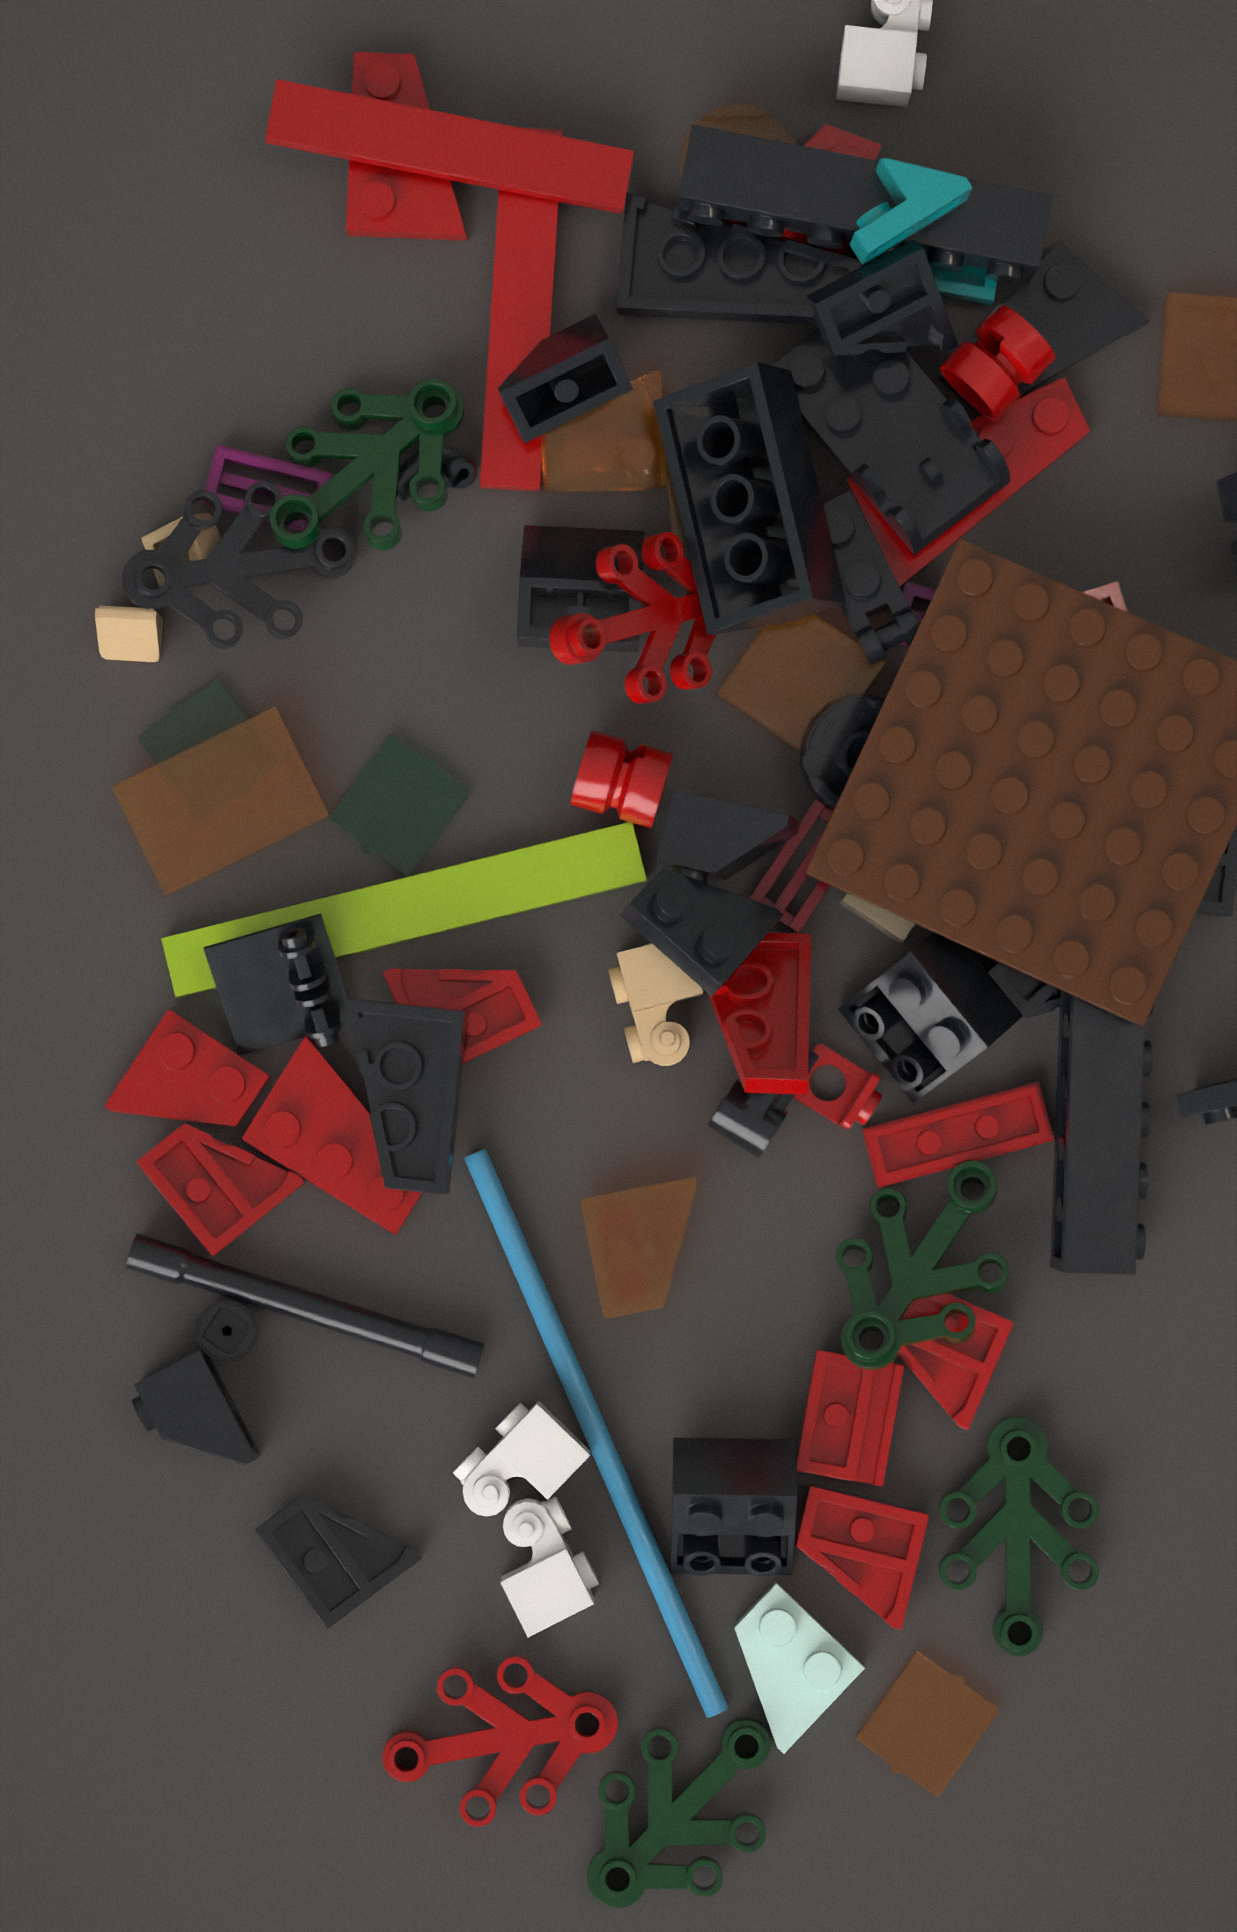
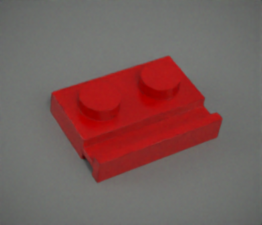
[796,1349,904,1487]

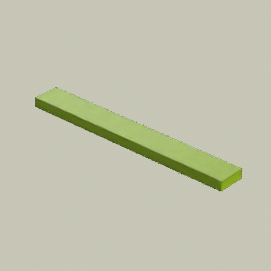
[161,822,647,998]

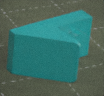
[850,158,973,266]

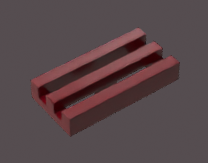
[749,799,833,933]

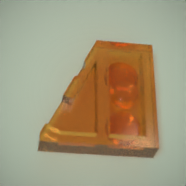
[541,371,667,491]
[580,1176,697,1319]

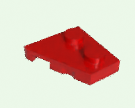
[382,969,543,1064]
[103,1009,271,1127]
[898,1294,1014,1431]
[795,1484,929,1630]

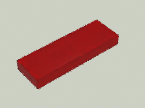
[861,1082,1054,1188]

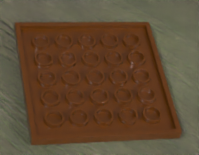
[805,539,1237,1027]

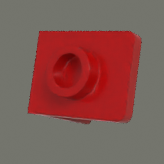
[793,1044,883,1130]

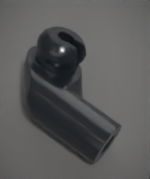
[397,447,477,502]

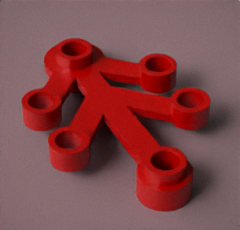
[549,532,716,704]
[382,1655,618,1827]

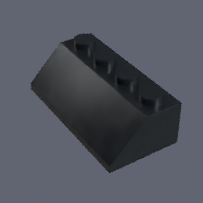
[653,362,846,635]

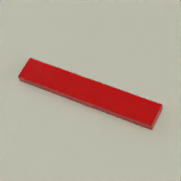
[265,79,634,214]
[480,127,563,492]

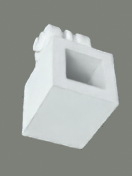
[836,0,933,108]
[453,1400,591,1517]
[500,1496,599,1637]

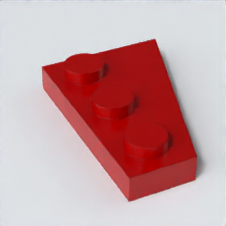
[708,932,811,1095]
[241,1036,423,1235]

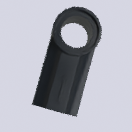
[707,1049,819,1158]

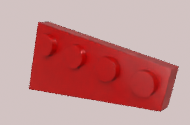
[845,377,1090,588]

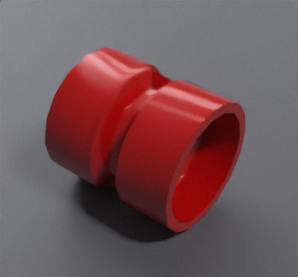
[939,304,1056,422]
[570,729,674,829]

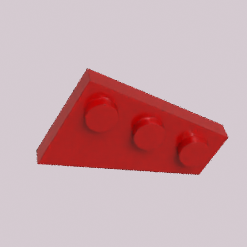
[346,52,467,241]

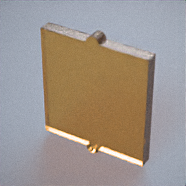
[855,1650,999,1797]

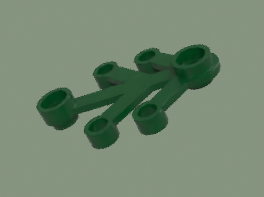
[270,379,465,550]
[836,1161,1009,1370]
[938,1417,1099,1656]
[587,1717,771,1908]

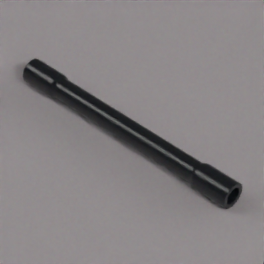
[126,1233,485,1378]

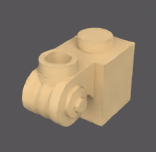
[608,944,703,1066]

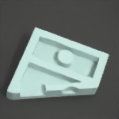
[734,1581,865,1754]

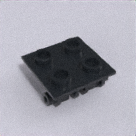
[204,913,351,1055]

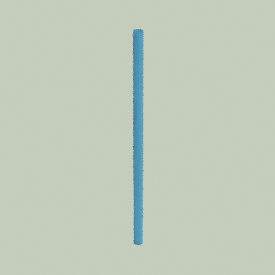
[464,1148,729,1718]

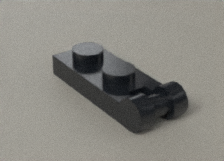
[823,490,920,665]

